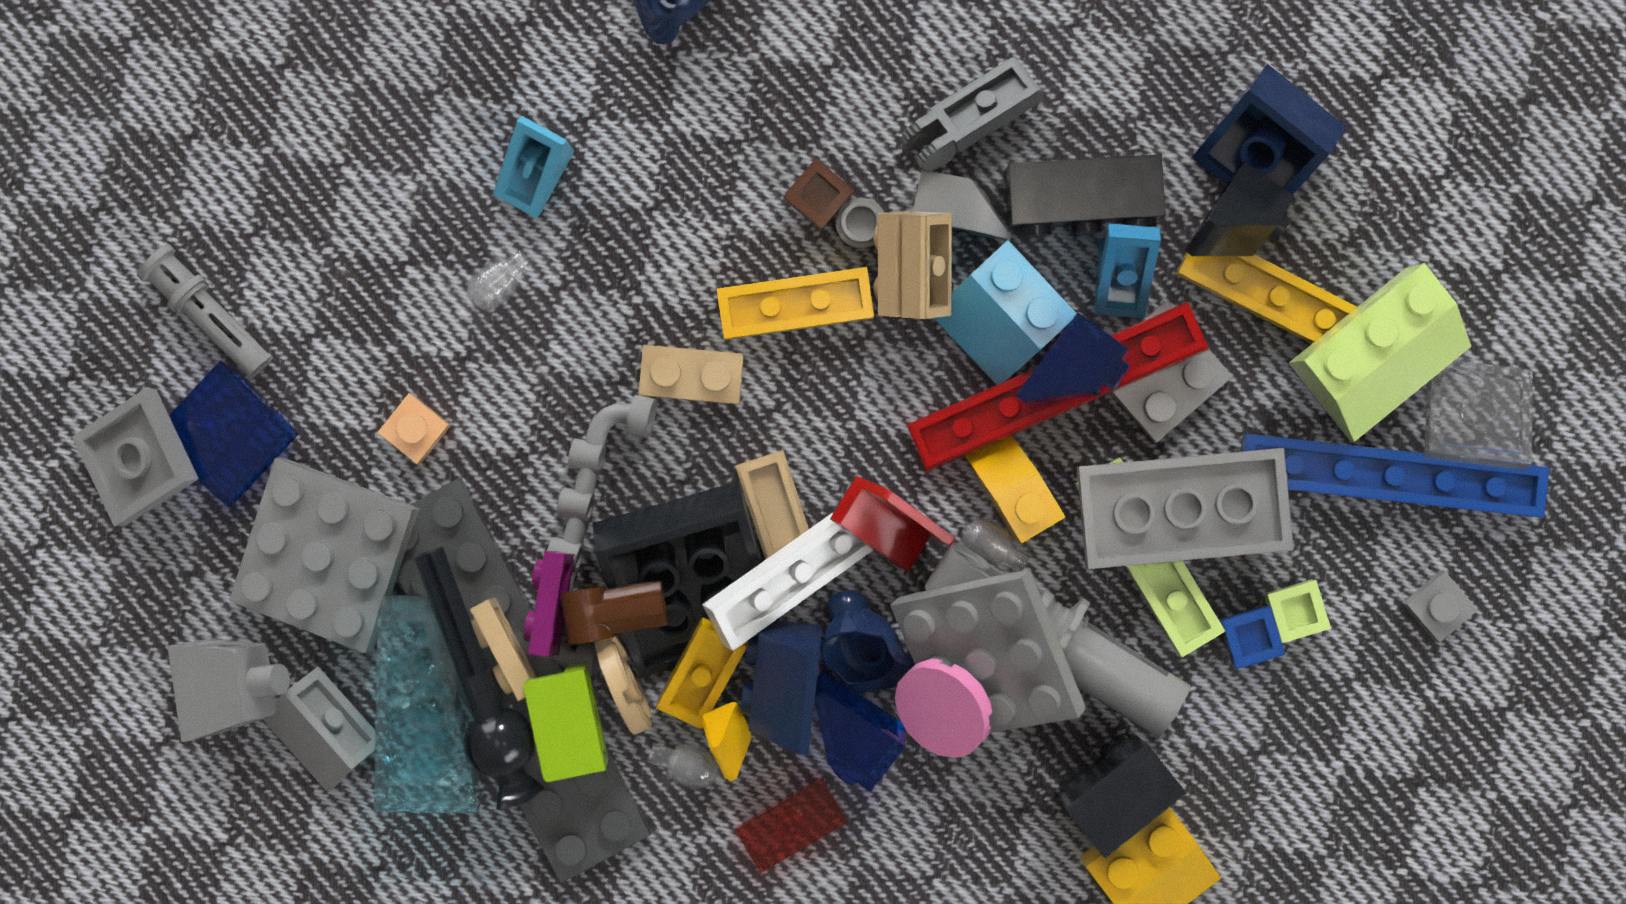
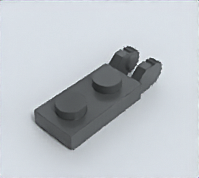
[900,57,1044,173]

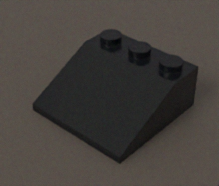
[593,481,780,678]

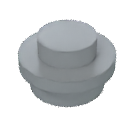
[836,198,884,249]

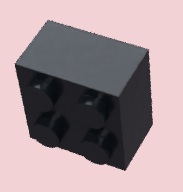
[1055,733,1187,858]

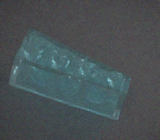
[374,595,481,813]

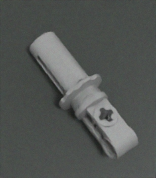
[924,542,1191,737]

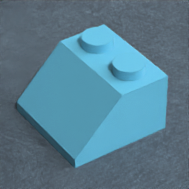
[933,240,1078,385]

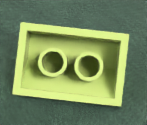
[1289,263,1472,442]

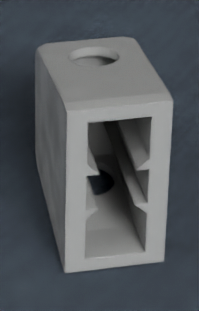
[167,639,290,742]

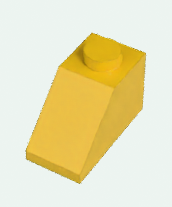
[965,436,1065,544]

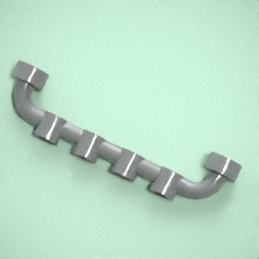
[534,395,657,684]

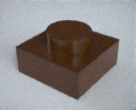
[783,158,854,231]

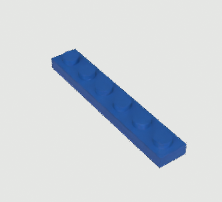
[1241,434,1550,518]

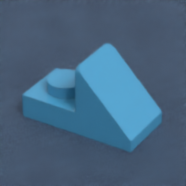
[1094,224,1161,318]

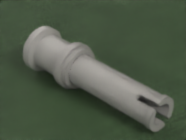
[136,244,273,379]

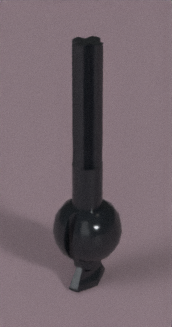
[414,547,544,810]

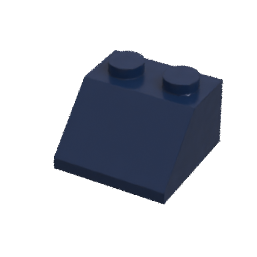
[1191,64,1347,195]
[741,620,822,755]

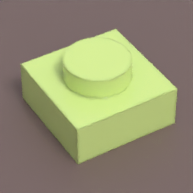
[1264,579,1331,643]

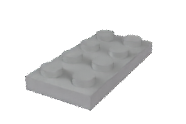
[1077,448,1294,569]

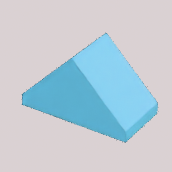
[493,116,574,218]

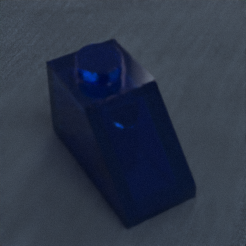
[1016,312,1131,406]
[815,671,906,792]

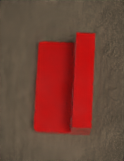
[830,476,956,572]

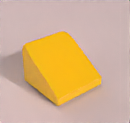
[701,702,751,782]

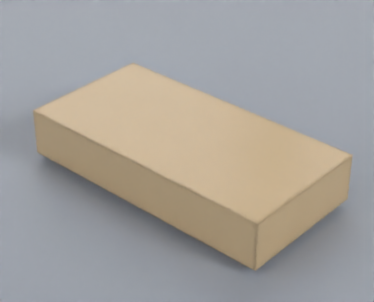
[735,450,809,559]

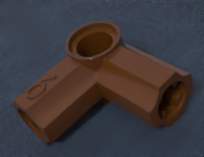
[560,581,668,645]

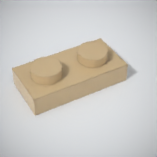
[638,345,744,405]
[470,597,537,701]

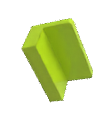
[523,660,609,782]

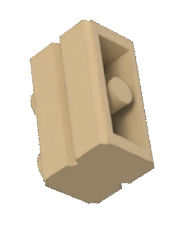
[873,211,952,319]

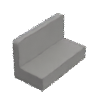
[263,667,385,792]

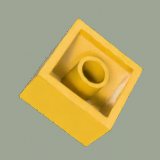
[1079,807,1221,904]

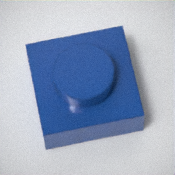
[1219,605,1285,669]

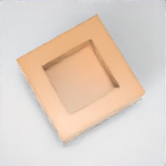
[377,393,451,464]

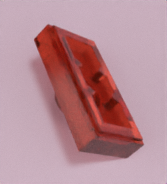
[735,776,848,873]

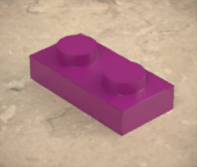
[523,551,575,657]

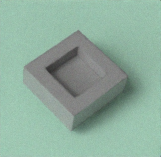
[1402,571,1478,643]

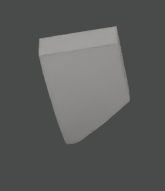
[913,170,1011,241]

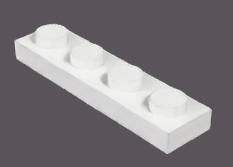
[702,512,873,651]

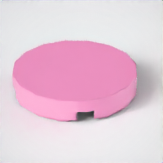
[895,659,992,758]

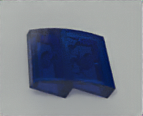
[169,360,299,508]

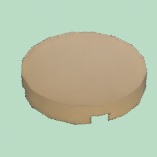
[594,635,652,735]

